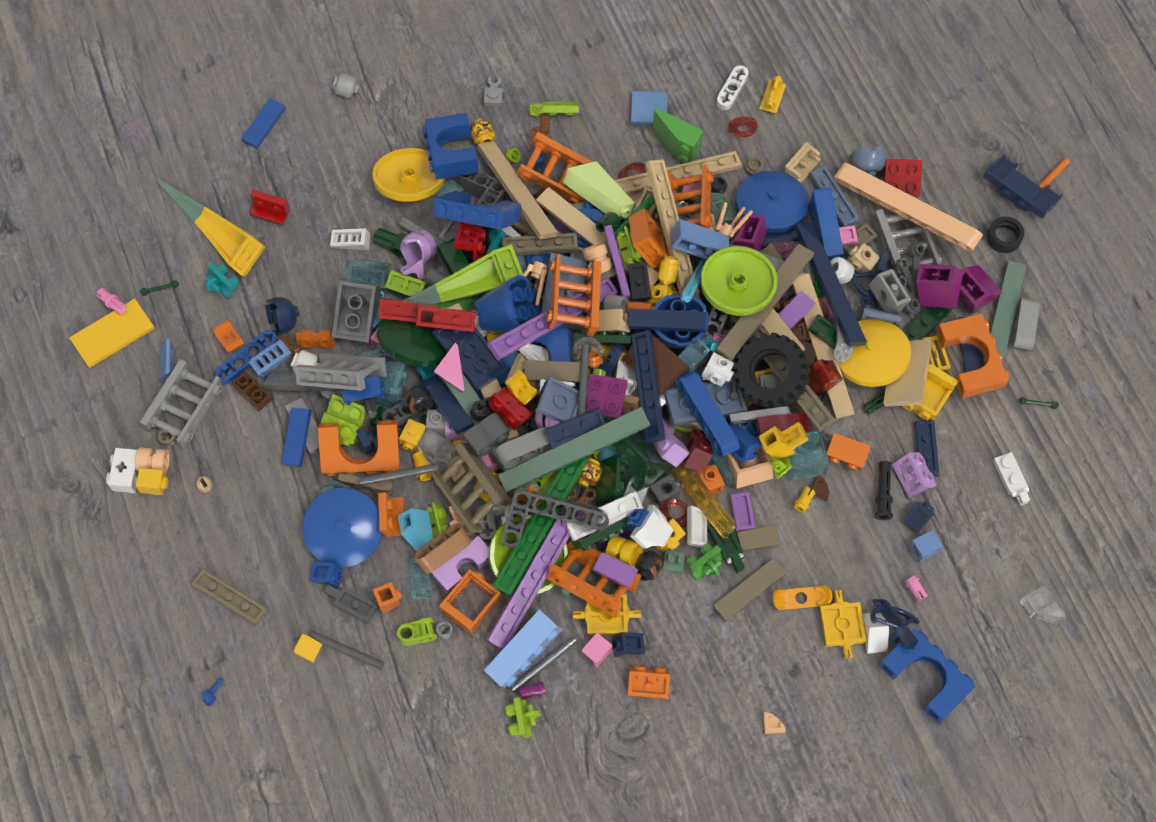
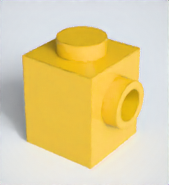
[136,468,169,495]

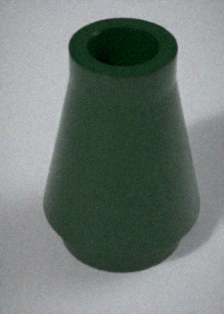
[596,212,620,232]

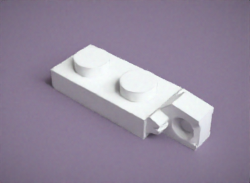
[993,452,1030,506]

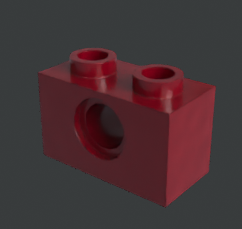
[683,429,713,473]

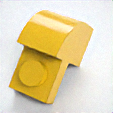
[759,422,809,458]

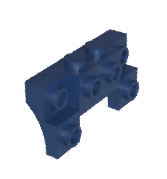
[983,154,1063,219]

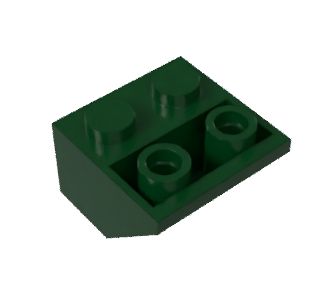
[596,454,625,506]

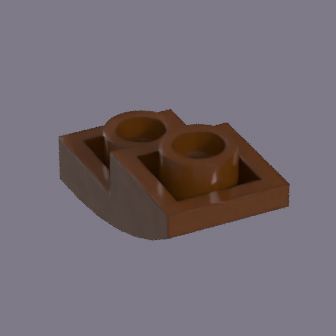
[231,371,273,411]

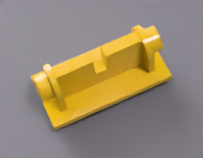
[760,76,786,114]

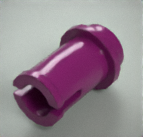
[519,681,546,700]

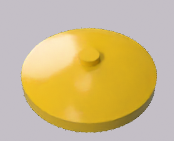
[372,148,446,202]
[838,319,911,387]

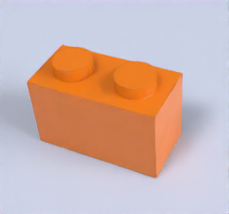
[825,433,871,471]

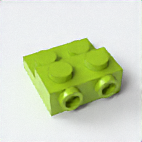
[321,393,366,446]

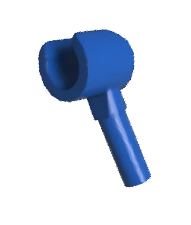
[202,678,224,706]

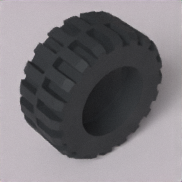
[733,333,811,409]

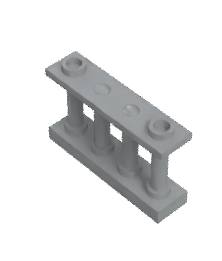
[872,209,942,281]
[294,353,387,391]
[140,359,223,448]

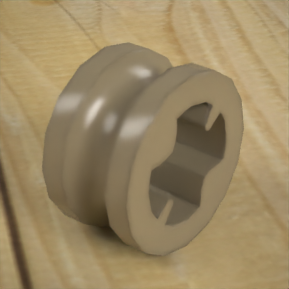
[158,429,177,447]

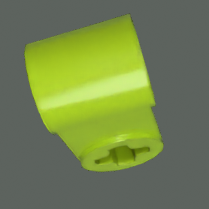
[397,618,438,647]

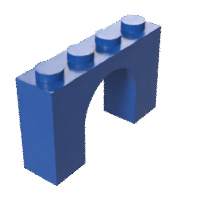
[422,113,479,180]
[433,191,521,230]
[498,326,575,387]
[879,628,976,724]

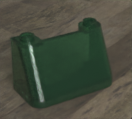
[603,415,673,492]

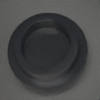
[711,177,727,193]

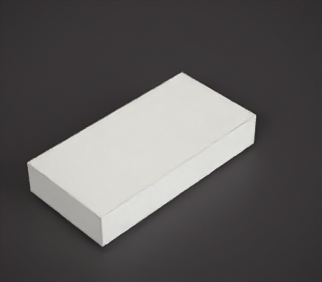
[687,506,707,548]

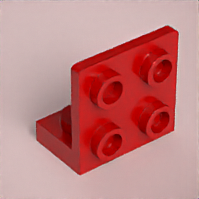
[884,159,922,197]
[454,222,486,262]

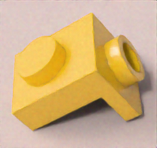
[505,370,538,405]
[399,419,426,452]

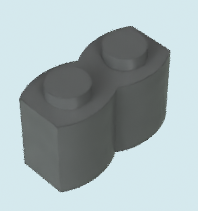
[463,413,510,457]

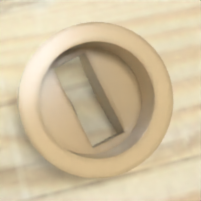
[196,476,213,493]

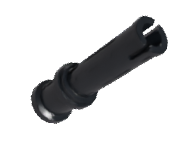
[875,461,893,520]

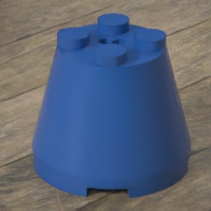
[475,275,541,333]
[653,294,709,356]

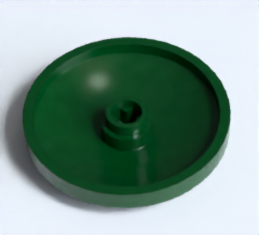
[377,319,447,367]

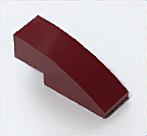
[755,413,813,439]

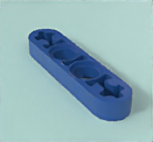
[215,330,278,385]

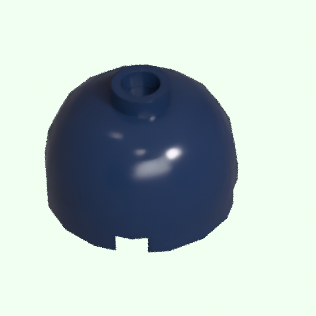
[265,297,299,335]

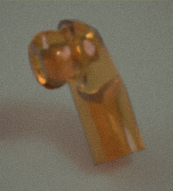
[532,115,550,136]
[280,336,304,357]

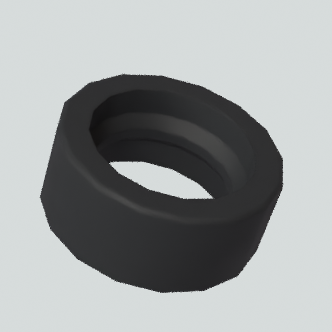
[987,216,1024,253]

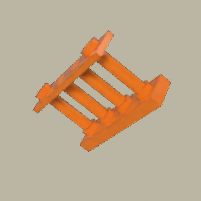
[516,132,593,206]
[661,164,714,235]
[546,254,601,337]
[546,539,642,618]

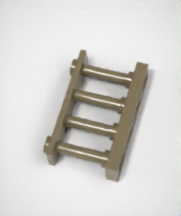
[430,442,512,533]

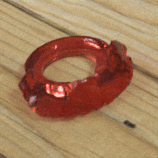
[728,117,758,137]
[618,161,646,179]
[659,499,688,528]

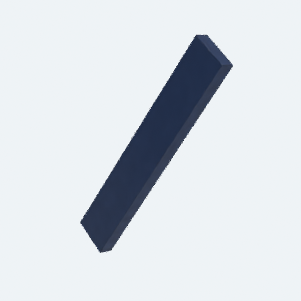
[631,330,666,444]

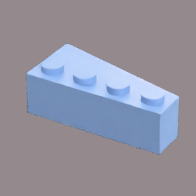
[484,610,564,688]

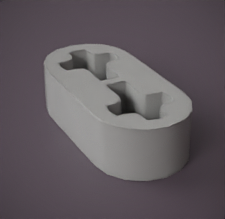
[475,504,496,542]

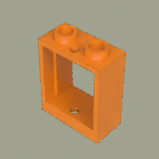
[629,208,668,269]
[439,569,502,635]

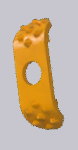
[773,586,833,610]

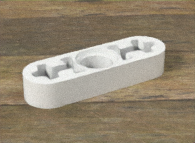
[717,66,748,110]

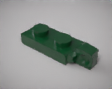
[707,518,745,573]

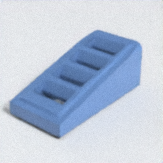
[249,339,292,378]

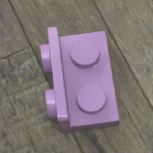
[892,452,936,498]

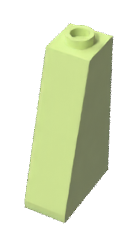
[563,161,635,219]

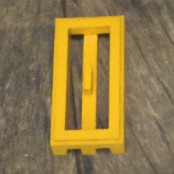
[922,335,951,372]

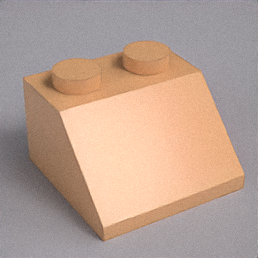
[725,437,774,488]

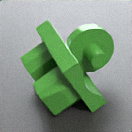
[686,543,723,580]

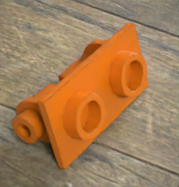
[296,329,336,348]

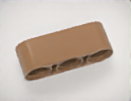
[414,523,471,574]

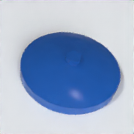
[735,171,809,233]
[302,488,382,567]

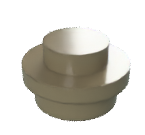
[746,157,764,175]

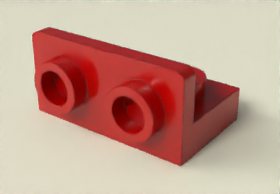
[249,189,290,225]
[488,387,532,431]

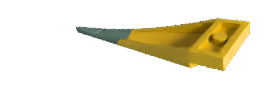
[156,178,266,277]

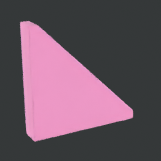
[434,343,465,393]

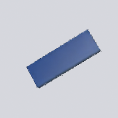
[241,99,286,149]
[282,407,312,467]

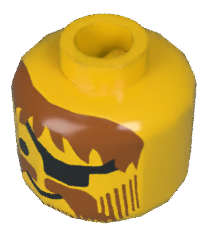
[470,119,495,145]
[577,458,602,488]

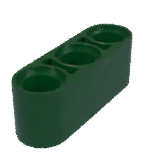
[437,238,470,275]

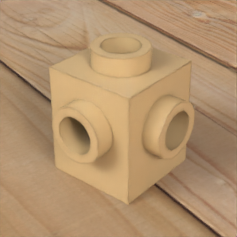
[846,243,880,273]

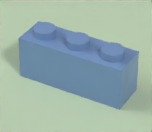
[670,219,729,259]

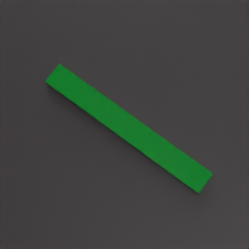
[493,457,589,597]

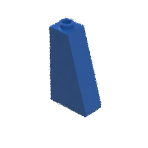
[808,187,844,261]

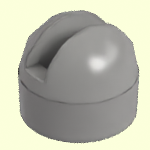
[436,621,453,640]

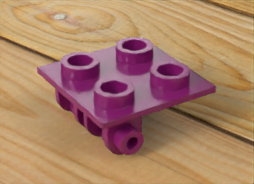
[586,374,628,418]

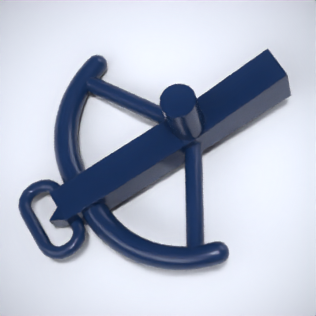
[851,251,890,309]
[870,599,920,649]

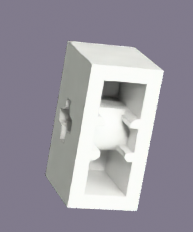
[106,448,139,493]

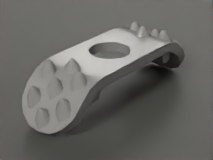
[833,317,854,362]

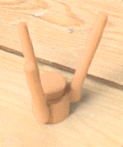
[715,202,753,239]
[523,261,548,306]

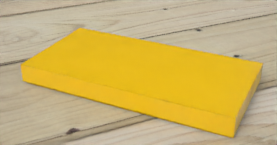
[69,298,155,368]

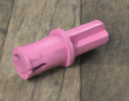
[96,288,127,314]

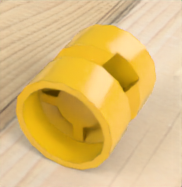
[606,536,643,568]

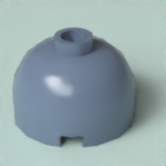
[850,147,887,177]

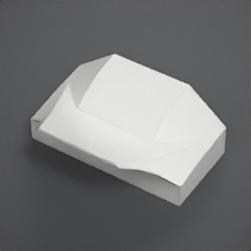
[630,505,673,549]

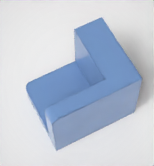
[909,531,943,563]

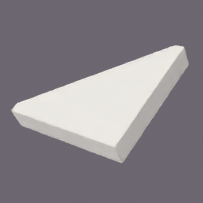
[518,344,551,361]

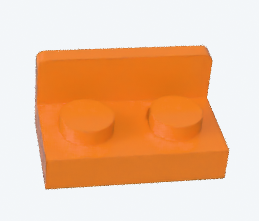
[378,492,405,538]
[628,665,670,699]

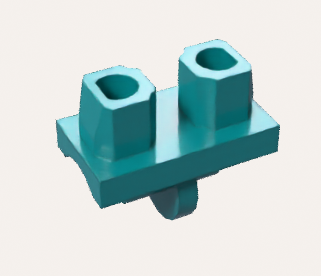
[205,263,239,299]

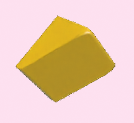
[294,634,323,663]

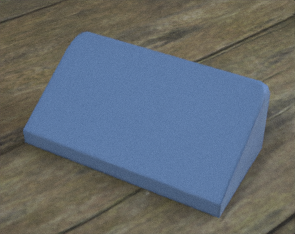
[159,339,174,382]

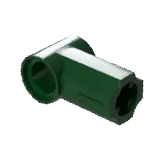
[373,228,407,257]

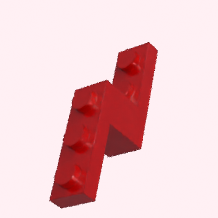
[378,298,476,332]

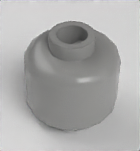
[332,72,359,98]

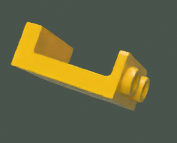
[903,363,958,421]

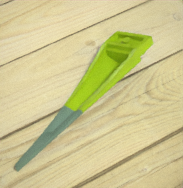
[376,244,524,318]

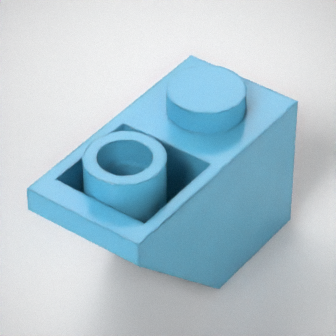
[398,508,434,551]

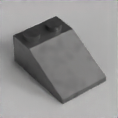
[332,281,381,343]

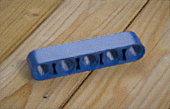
[675,371,740,457]

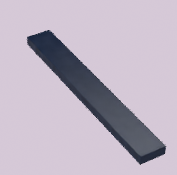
[794,223,867,347]

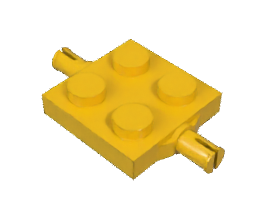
[819,590,867,659]
[573,594,641,636]

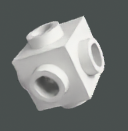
[701,352,734,387]

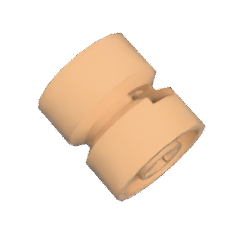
[582,242,614,273]
[135,447,170,474]

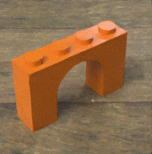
[936,313,1009,399]
[318,420,401,476]

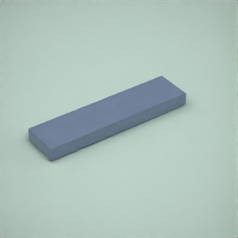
[809,166,860,227]

